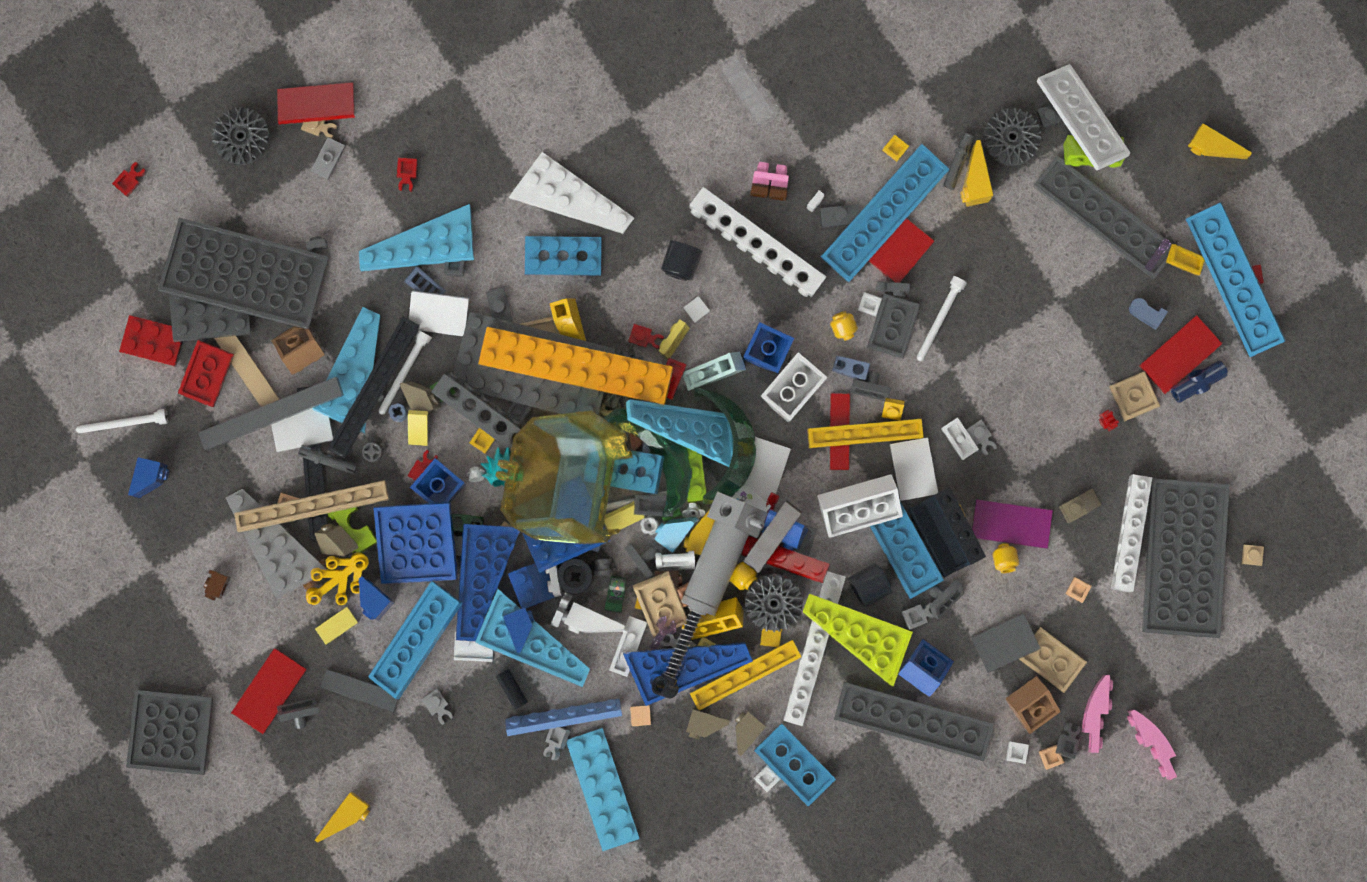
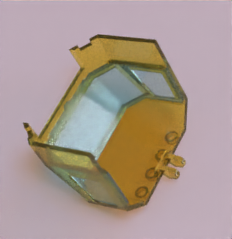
[495,411,633,544]

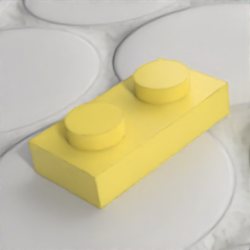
[659,319,690,359]

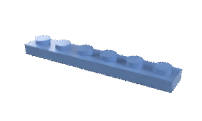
[505,699,622,736]

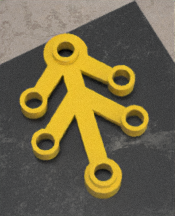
[305,552,369,605]

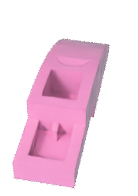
[1082,675,1113,753]
[1127,710,1177,780]

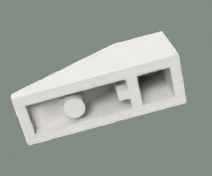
[564,602,629,634]

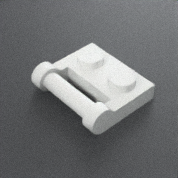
[655,551,695,571]

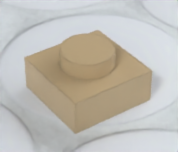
[1242,545,1264,566]

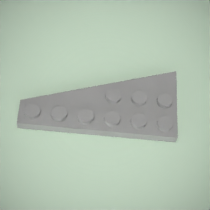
[226,489,327,599]

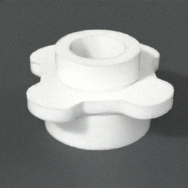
[682,502,705,524]

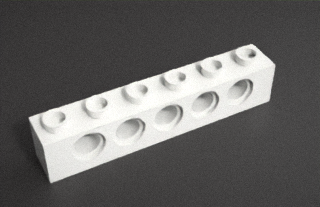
[1111,474,1152,592]

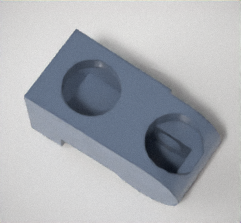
[1129,298,1168,330]
[832,356,870,382]

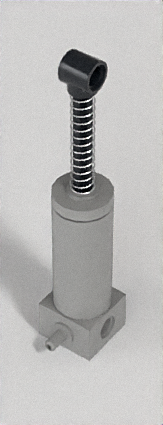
[652,492,768,699]

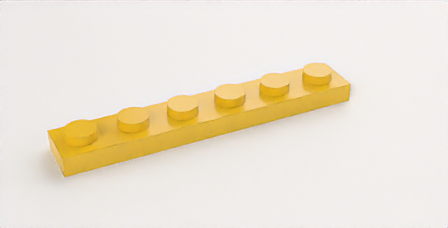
[807,419,923,448]
[690,640,801,711]

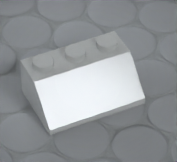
[761,352,827,422]

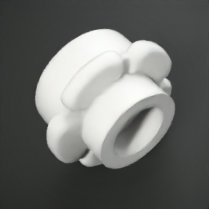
[466,467,485,482]
[640,516,659,535]

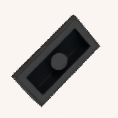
[496,669,528,709]

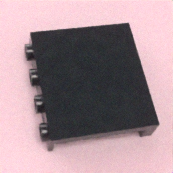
[908,487,986,577]

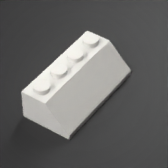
[817,474,903,538]

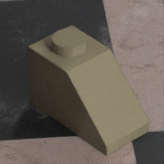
[400,381,442,415]
[1059,489,1101,523]
[315,524,359,556]
[686,709,730,740]
[735,711,766,756]

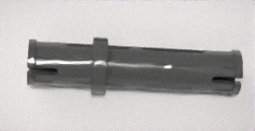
[943,133,975,190]
[298,445,357,474]

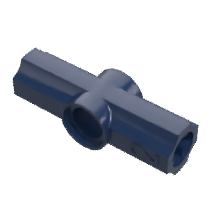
[1171,361,1228,403]

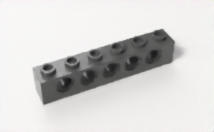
[431,372,539,461]

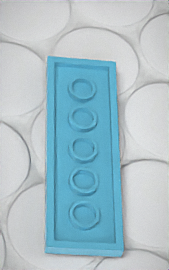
[566,728,640,851]

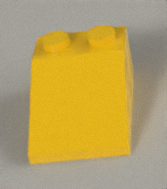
[960,140,993,207]

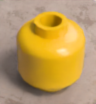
[830,311,858,341]
[992,544,1019,573]
[730,562,757,590]

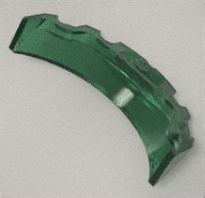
[694,387,756,504]
[594,408,692,518]

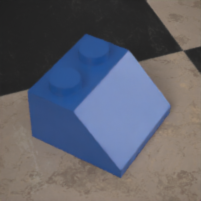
[743,322,794,373]
[128,457,169,498]
[410,458,466,503]
[762,510,809,551]
[508,564,558,609]
[359,576,395,620]
[503,608,534,655]
[899,639,954,697]

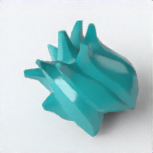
[481,447,523,491]

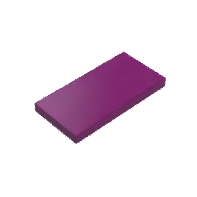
[972,499,1053,549]

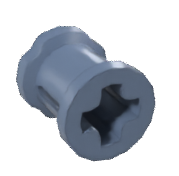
[389,403,408,422]

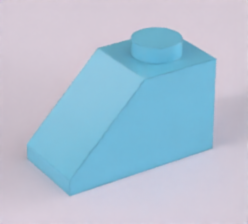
[654,517,698,553]

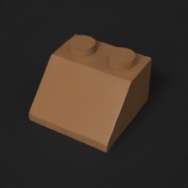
[271,326,325,375]
[1006,676,1061,734]

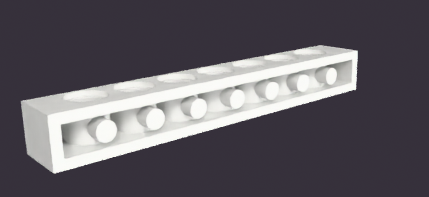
[689,187,826,297]
[783,572,846,726]

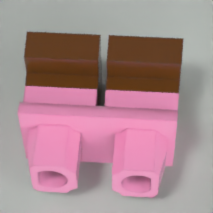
[750,162,789,201]

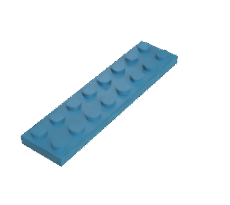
[820,144,950,282]
[1186,202,1286,357]

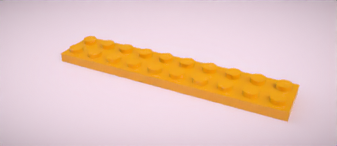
[478,327,674,405]

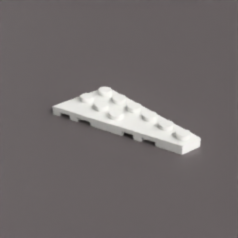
[509,152,634,234]

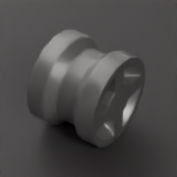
[362,442,383,463]
[592,559,612,576]

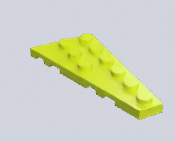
[803,594,913,686]

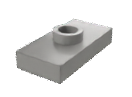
[311,137,345,180]

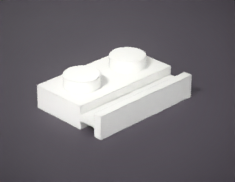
[454,632,493,662]

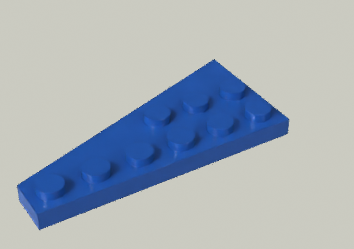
[455,524,521,641]
[623,642,753,706]

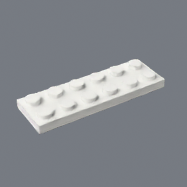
[1037,64,1130,170]

